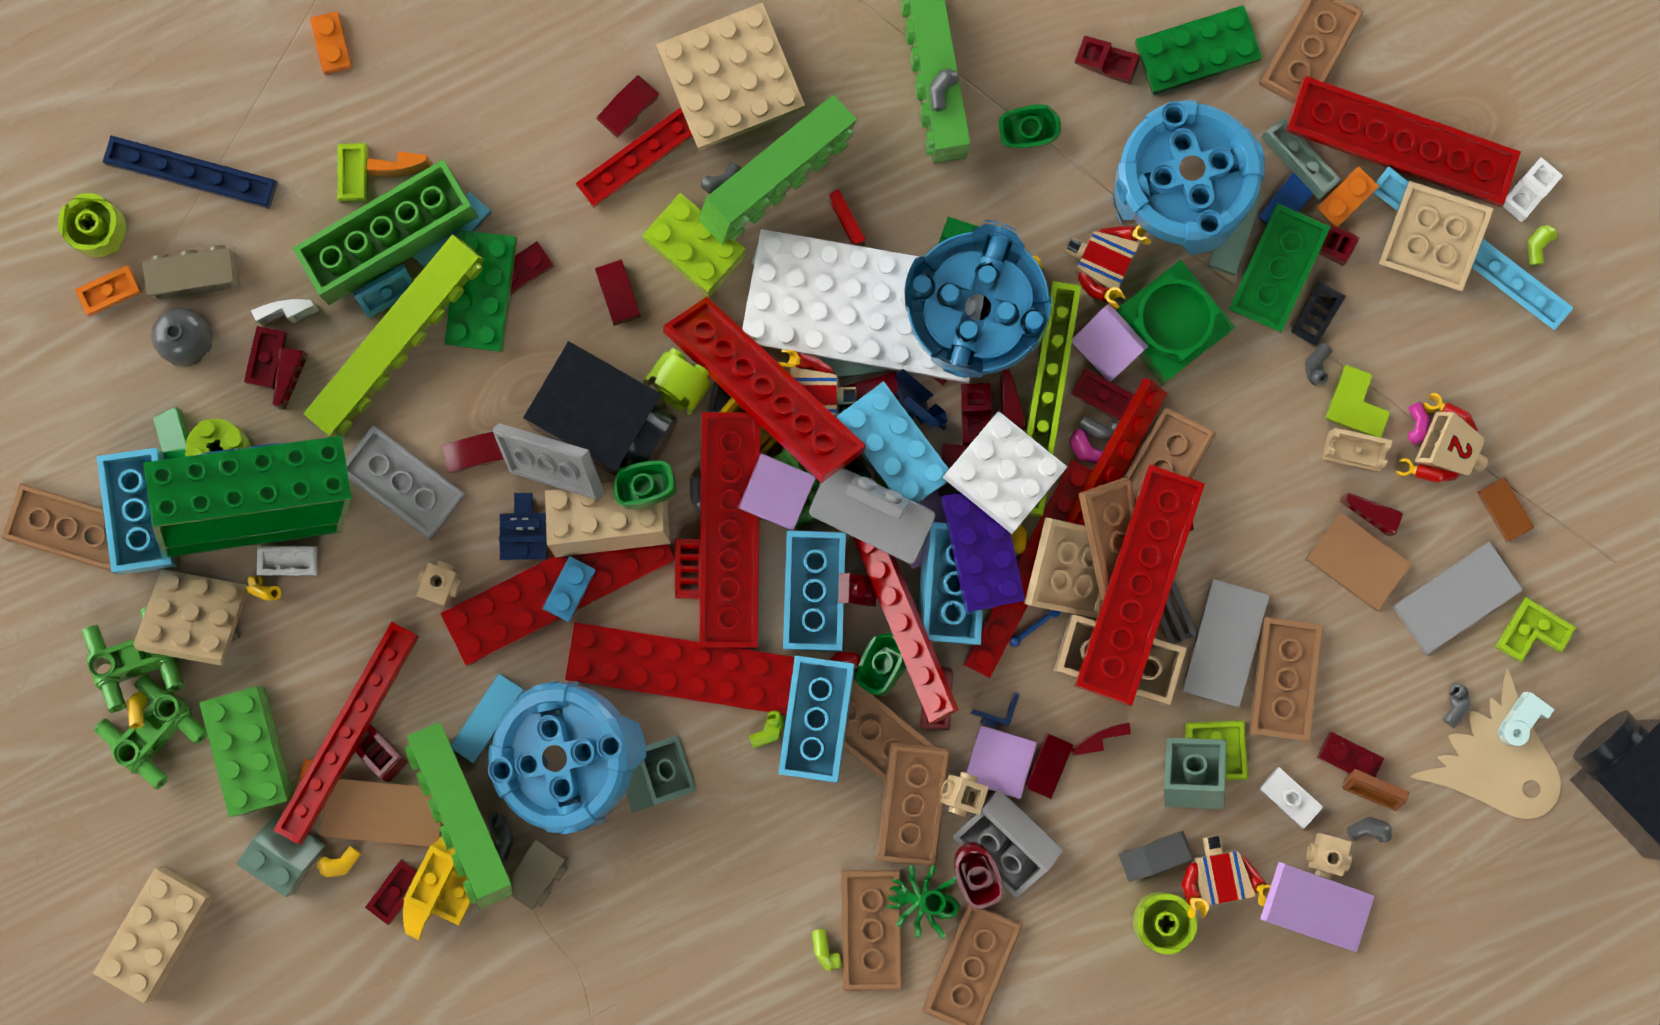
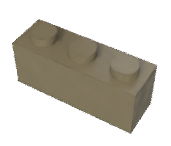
[142,245,241,300]

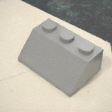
[952,789,1063,898]

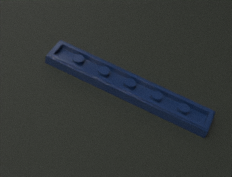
[102,135,278,209]

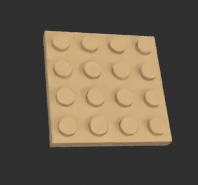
[656,3,805,151]

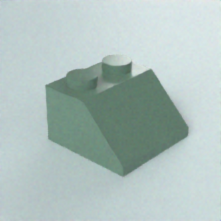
[625,735,696,813]
[1164,738,1226,809]
[236,813,326,897]

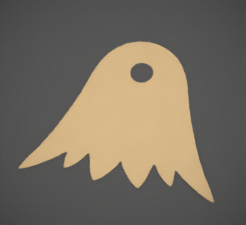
[1410,669,1561,819]

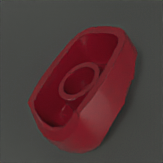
[954,842,1004,909]

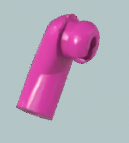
[1408,401,1432,445]
[1070,429,1104,464]

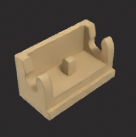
[1322,428,1392,472]

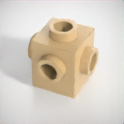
[416,560,462,607]
[940,772,989,817]
[1306,833,1352,880]

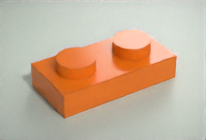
[310,11,352,75]
[1317,166,1379,227]
[75,265,143,317]

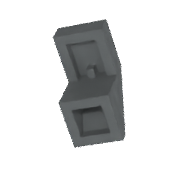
[1119,831,1194,882]

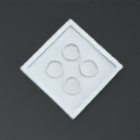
[943,411,1067,534]

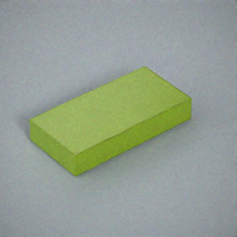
[337,143,368,202]

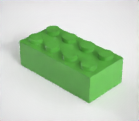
[199,686,293,817]

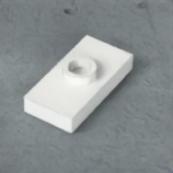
[257,546,318,576]
[1258,767,1323,829]

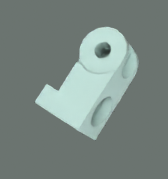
[1498,692,1555,746]

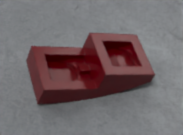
[1075,35,1140,85]
[597,75,659,138]
[595,259,641,326]
[961,383,991,446]
[442,432,504,473]
[1071,723,1131,755]

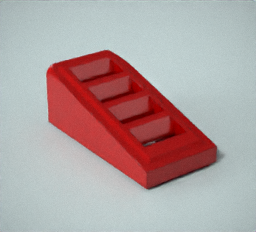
[675,539,699,599]

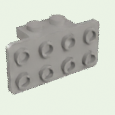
[809,468,935,564]

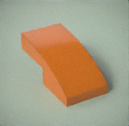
[366,151,432,177]

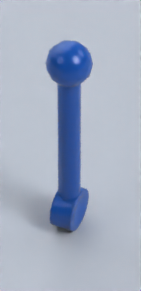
[1010,609,1061,647]

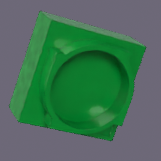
[1116,260,1235,386]

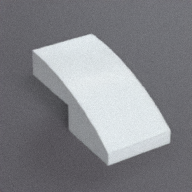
[1503,157,1563,222]
[251,299,319,326]

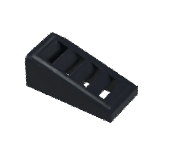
[1291,281,1346,346]

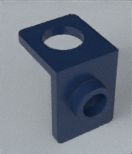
[970,692,1020,728]

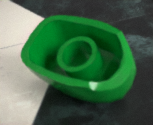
[998,104,1062,149]
[613,460,677,509]
[856,633,906,696]

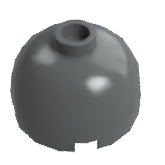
[151,307,213,367]

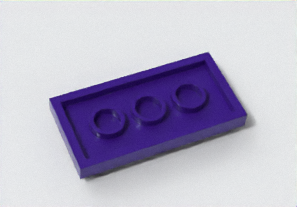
[941,493,1025,613]

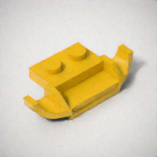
[403,837,471,941]

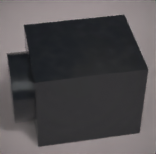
[523,341,678,476]
[1570,710,1660,860]

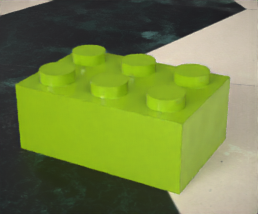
[642,193,747,298]

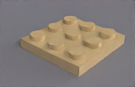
[1379,181,1494,291]
[1024,517,1102,618]
[133,569,248,666]

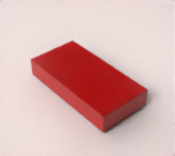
[829,189,865,247]

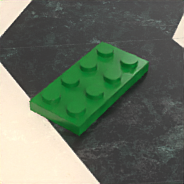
[1135,5,1262,95]
[1228,203,1331,333]
[444,230,518,352]

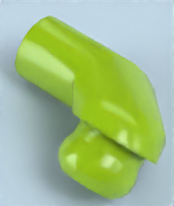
[1527,225,1557,266]
[749,710,785,749]
[812,929,842,971]

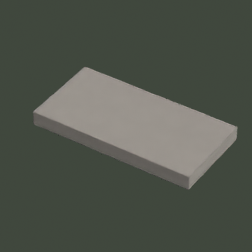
[492,423,605,500]
[346,425,467,540]
[1392,542,1523,655]
[1181,579,1270,708]

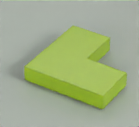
[1324,365,1390,438]
[1495,597,1577,662]
[1184,720,1248,780]

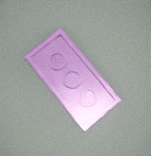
[1260,862,1375,952]

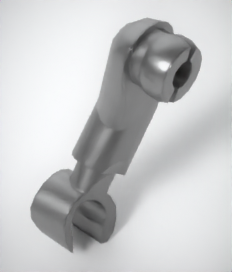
[488,812,513,871]

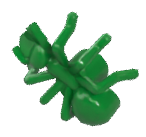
[886,865,960,939]

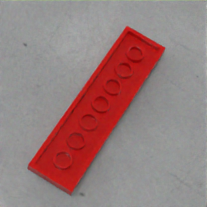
[1285,75,1521,207]
[663,297,866,483]
[698,412,760,648]
[1074,464,1205,706]
[440,544,675,666]
[565,622,795,715]

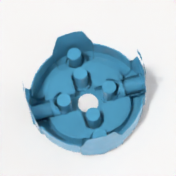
[1112,100,1265,255]
[904,220,1052,378]
[488,681,646,834]

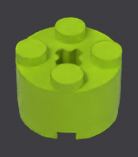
[58,193,126,257]
[643,348,711,415]
[185,419,252,456]
[1133,892,1197,955]

